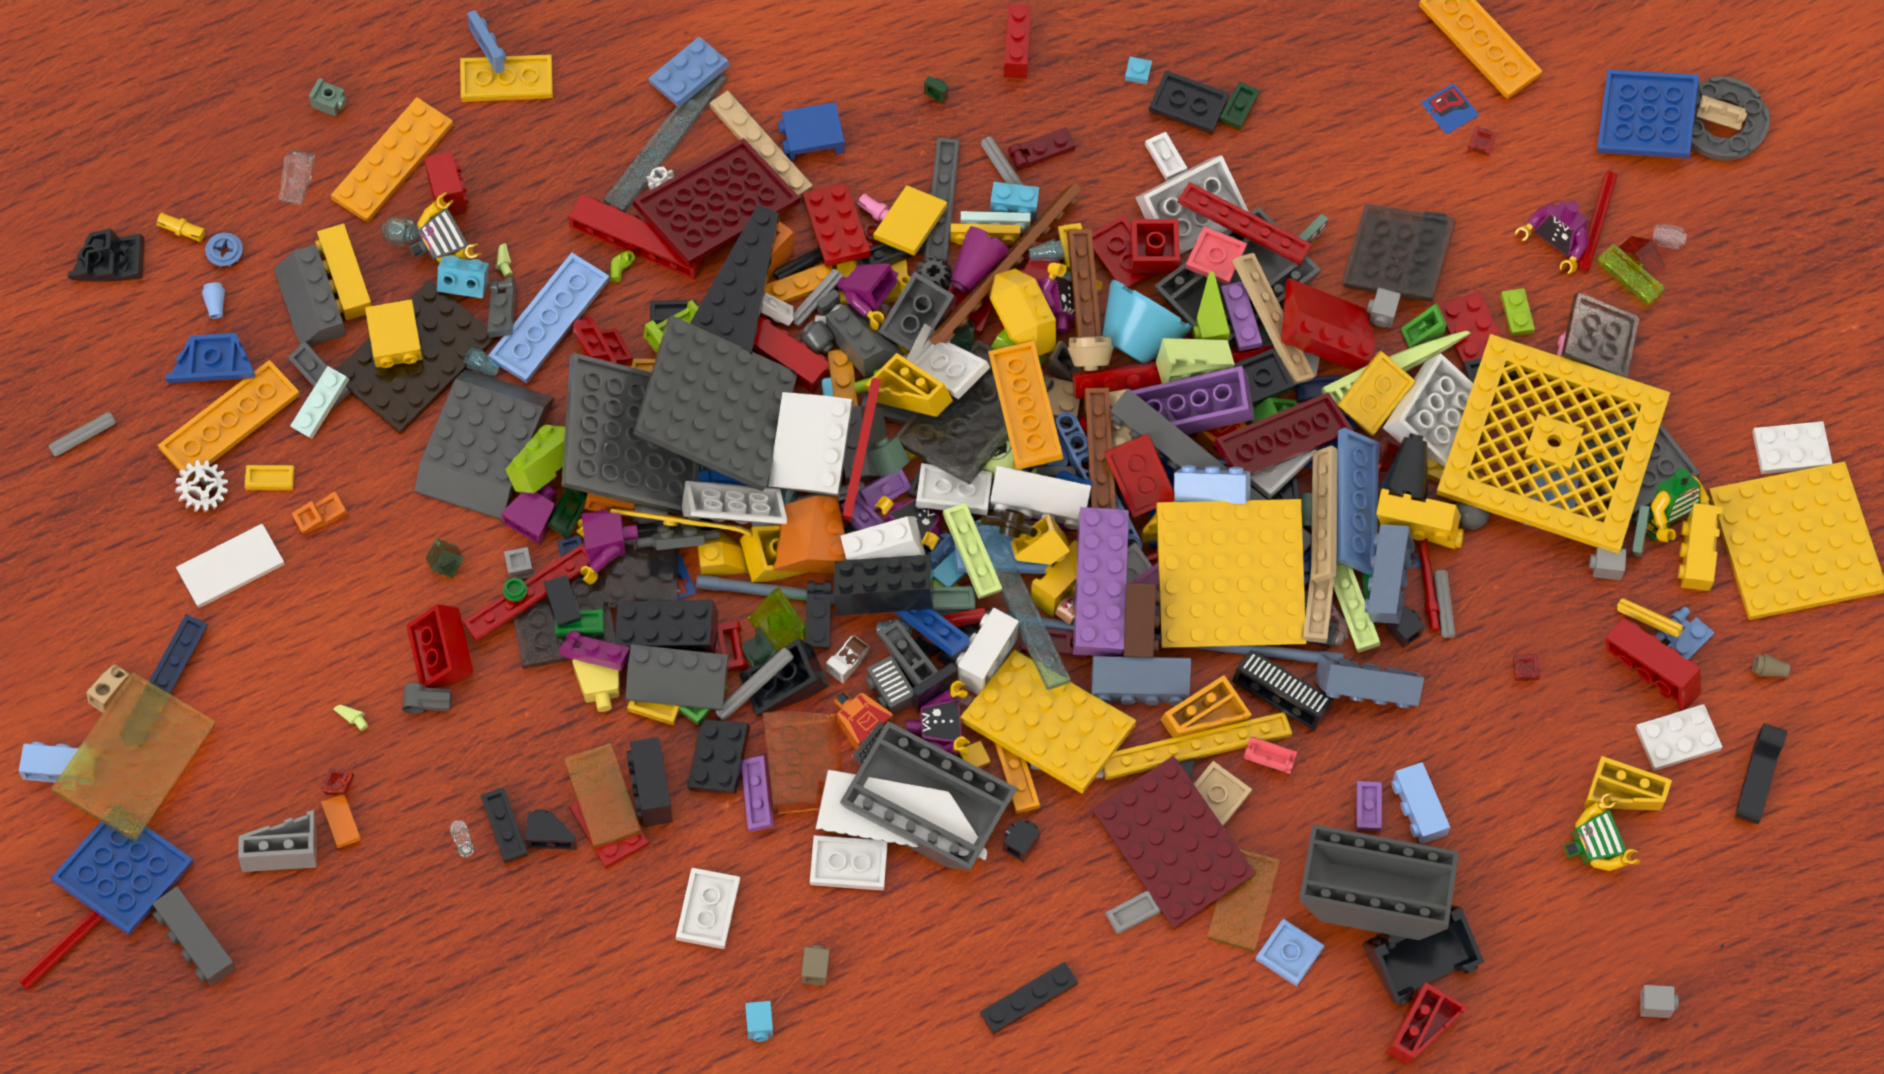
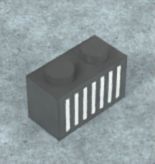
[865,655,913,715]

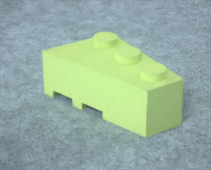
[1156,338,1235,384]

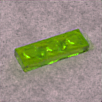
[1597,243,1665,306]

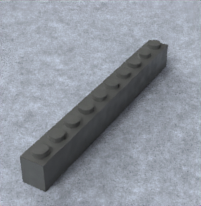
[1108,389,1312,552]

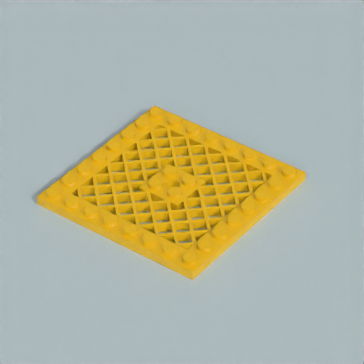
[1436,334,1670,554]

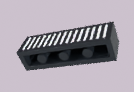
[1232,650,1334,731]

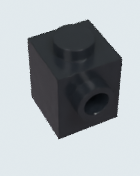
[1385,605,1424,648]
[1003,818,1040,863]

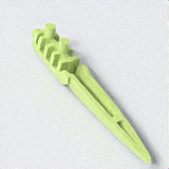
[1322,331,1471,415]

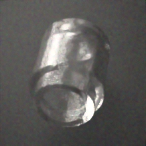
[1651,223,1687,250]

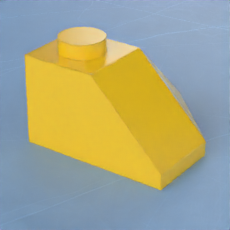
[698,530,749,576]

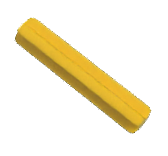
[1617,598,1683,637]

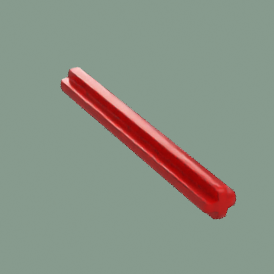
[1577,171,1617,272]
[19,910,104,990]

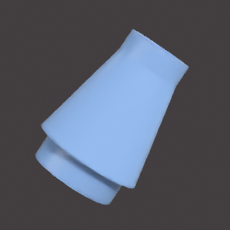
[202,283,225,319]

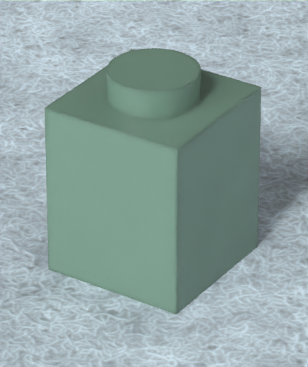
[868,436,910,477]

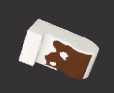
[826,635,870,684]

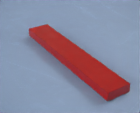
[1177,182,1312,266]
[842,378,881,522]
[462,544,590,643]

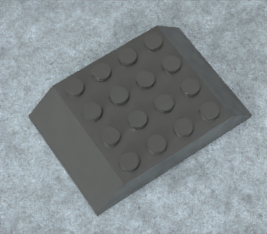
[1154,206,1321,349]
[414,370,554,520]
[840,721,1017,871]
[1299,824,1459,940]

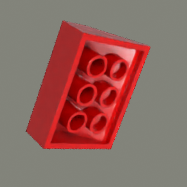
[1281,278,1375,371]

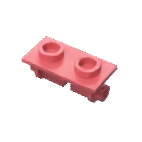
[1244,736,1297,774]

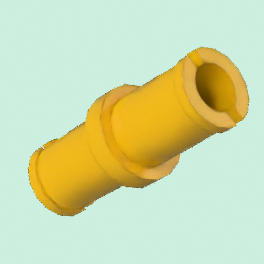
[156,212,206,242]

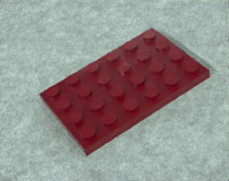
[633,138,800,266]
[1092,755,1256,930]

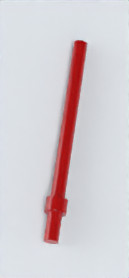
[1412,498,1440,632]

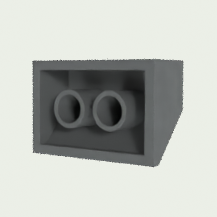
[825,305,904,377]
[843,406,887,483]

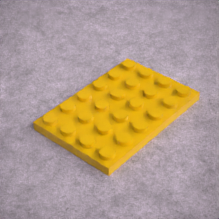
[960,650,1136,794]

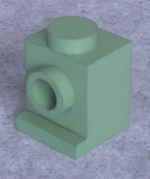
[309,78,347,117]

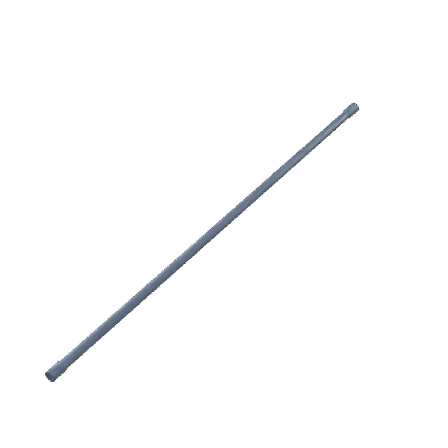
[696,574,1343,664]

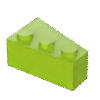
[505,425,565,493]

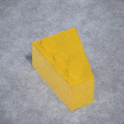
[864,353,953,417]
[1376,489,1461,542]
[1678,503,1723,591]
[1030,540,1077,617]
[1583,756,1672,811]

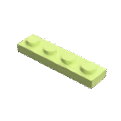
[942,503,1002,599]
[1333,563,1381,653]

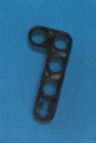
[1734,723,1787,825]

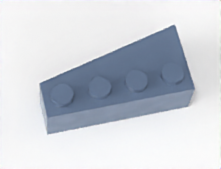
[1365,524,1415,624]
[1314,654,1424,708]

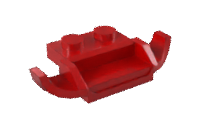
[573,317,633,366]

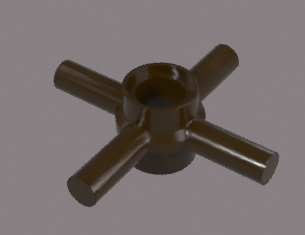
[981,509,1037,538]

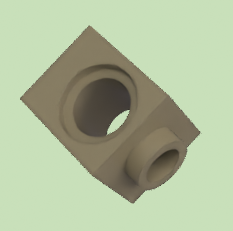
[801,945,829,986]

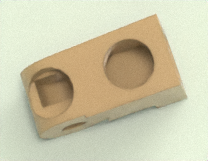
[86,664,132,715]

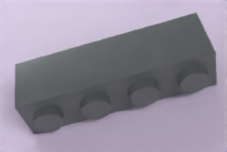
[152,887,236,987]

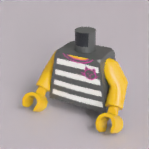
[409,192,482,263]

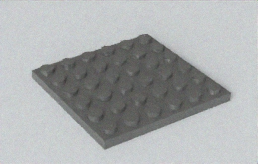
[633,315,797,491]
[562,353,699,515]

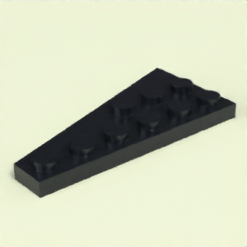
[690,204,780,354]

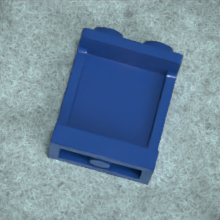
[778,102,844,161]

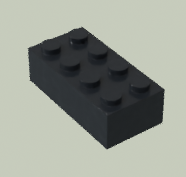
[834,554,934,616]
[615,600,718,654]

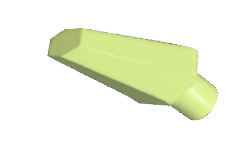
[495,243,513,278]
[333,705,368,731]

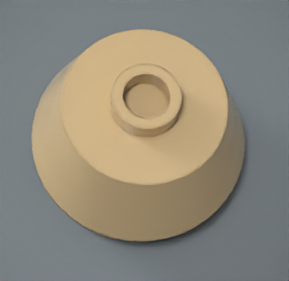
[1067,336,1114,371]

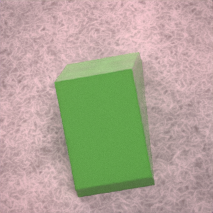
[1401,304,1447,348]

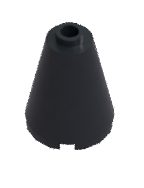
[1381,433,1428,500]

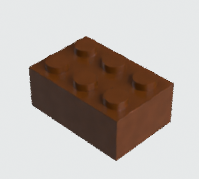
[1123,583,1160,658]

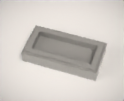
[1105,891,1161,936]

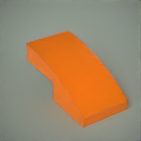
[291,492,348,534]
[321,794,361,848]

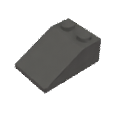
[878,271,957,351]

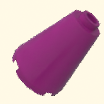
[951,226,1009,294]

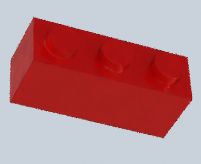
[1004,4,1031,78]

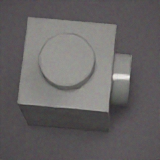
[1367,288,1401,328]
[1589,547,1626,580]
[1640,985,1679,1018]

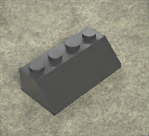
[274,244,346,347]
[626,644,729,711]

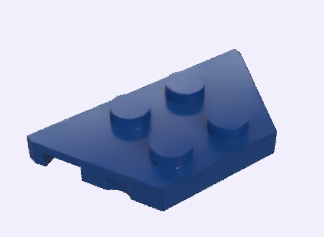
[165,333,256,383]

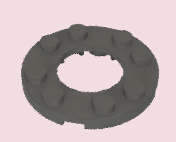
[1691,77,1770,161]

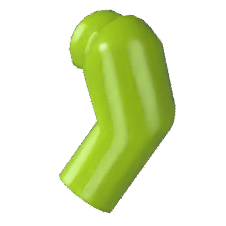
[610,251,635,282]

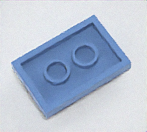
[648,37,730,107]

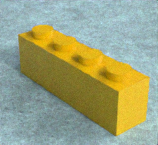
[315,223,371,321]

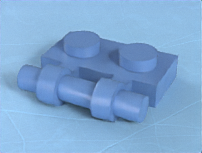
[1655,606,1715,660]

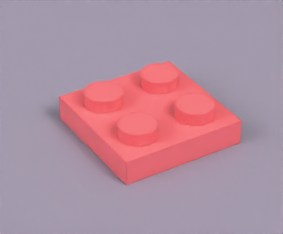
[1185,227,1247,285]

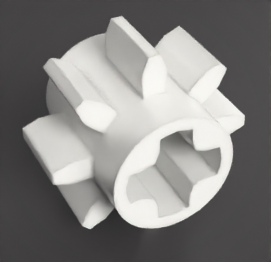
[647,166,675,190]

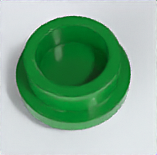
[503,578,527,602]

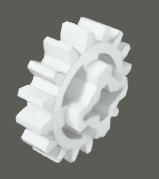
[175,460,228,512]

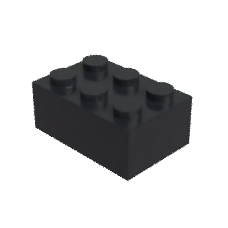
[626,737,673,827]

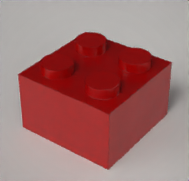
[424,152,469,216]
[1130,219,1180,274]

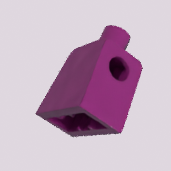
[501,485,556,545]

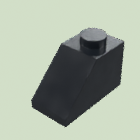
[526,809,577,850]

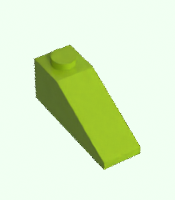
[1192,271,1230,341]

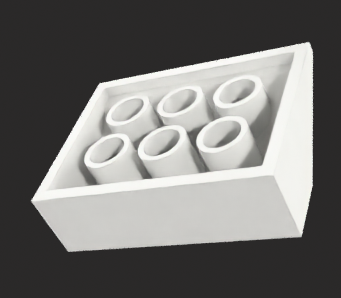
[1135,155,1249,254]
[1383,353,1473,467]
[768,392,853,497]
[682,481,787,526]

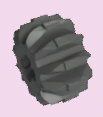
[913,256,952,290]

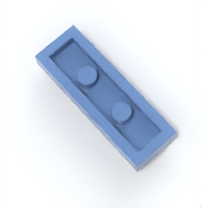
[467,10,506,74]

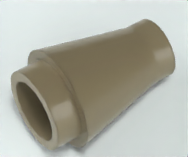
[1752,653,1790,678]

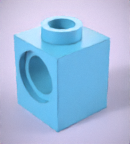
[745,1001,773,1042]

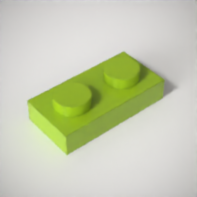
[1501,288,1535,337]

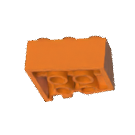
[773,495,847,573]

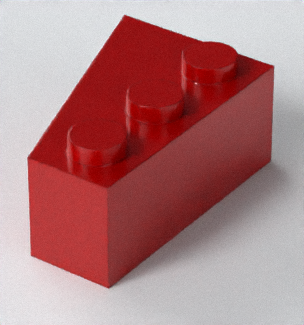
[1385,982,1469,1065]

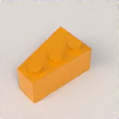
[1160,675,1251,738]

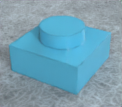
[1125,57,1152,85]

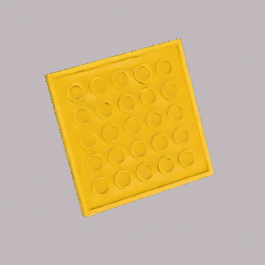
[1708,462,1884,620]
[1156,499,1306,648]

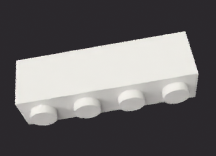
[990,466,1091,529]

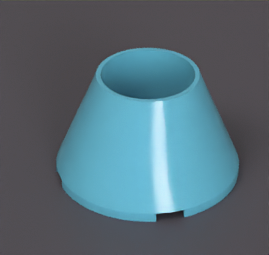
[1102,279,1193,364]

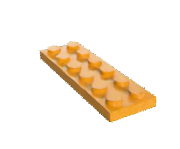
[1419,0,1542,99]
[331,97,453,223]
[988,341,1063,470]
[158,360,300,481]

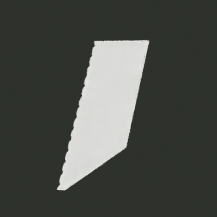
[816,770,987,860]

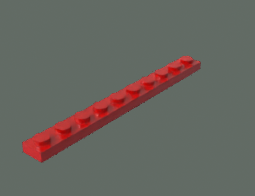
[1072,345,1275,399]

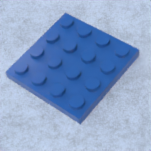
[1597,69,1699,158]
[51,805,193,936]

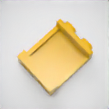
[365,299,422,368]

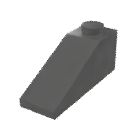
[878,620,938,689]

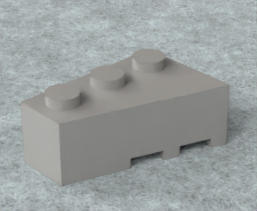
[238,810,317,872]

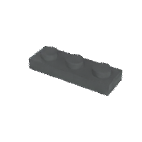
[288,341,351,408]

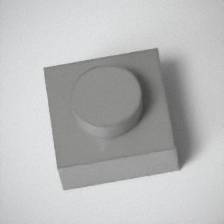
[504,547,532,577]

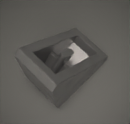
[1048,341,1080,382]

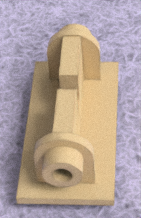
[1696,95,1747,130]

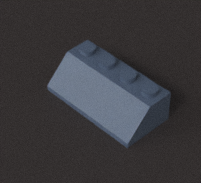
[1091,656,1191,706]

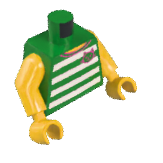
[1650,468,1713,542]
[1563,793,1640,871]

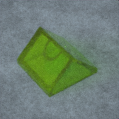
[748,587,806,654]

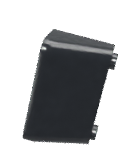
[1362,905,1484,1005]

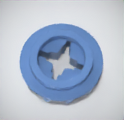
[205,233,243,268]

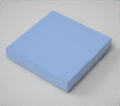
[1255,919,1325,987]

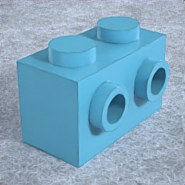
[990,182,1039,221]
[437,256,489,298]

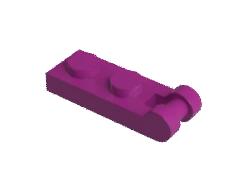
[559,631,630,671]

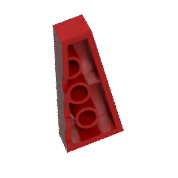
[1605,618,1701,711]

